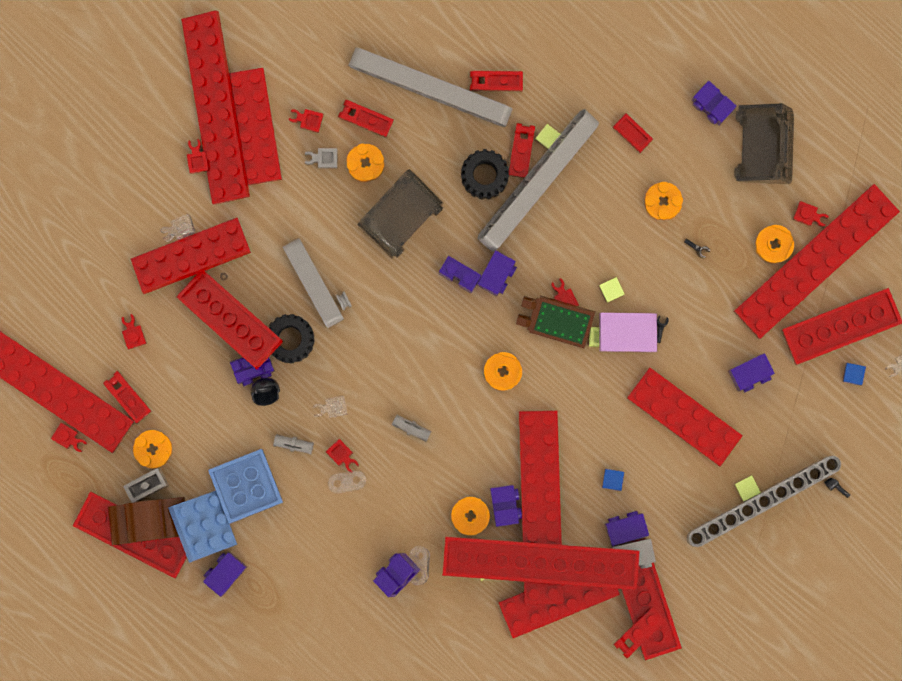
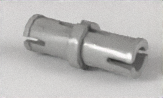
[392,414,431,442]
[273,434,314,455]

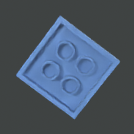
[208,449,283,524]
[168,491,237,563]

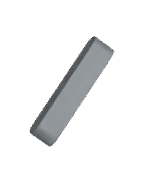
[283,238,344,329]

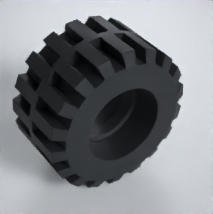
[461,149,509,200]
[269,314,315,364]

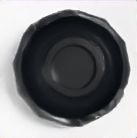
[251,378,280,406]

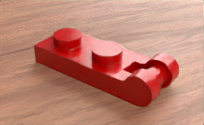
[469,71,523,92]
[338,100,394,138]
[509,123,535,178]
[103,370,152,424]
[613,607,666,659]

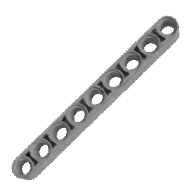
[348,48,513,127]
[477,109,599,252]
[687,456,841,547]

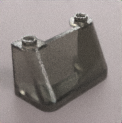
[734,103,794,184]
[358,169,444,259]

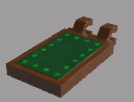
[516,295,596,349]

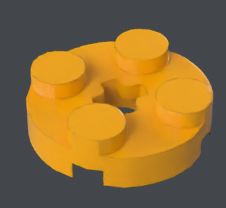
[347,143,384,182]
[644,182,683,220]
[755,225,794,264]
[484,352,522,391]
[133,430,172,469]
[451,497,490,535]

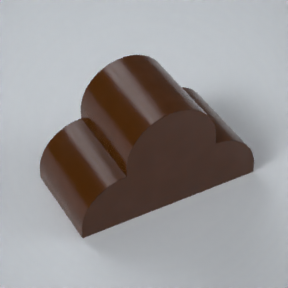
[108,497,185,545]

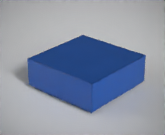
[842,363,866,386]
[602,469,624,491]

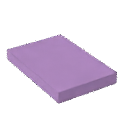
[599,313,657,352]

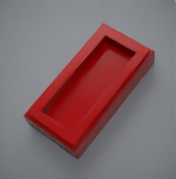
[612,113,653,153]

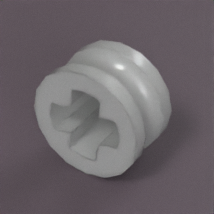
[336,291,352,311]

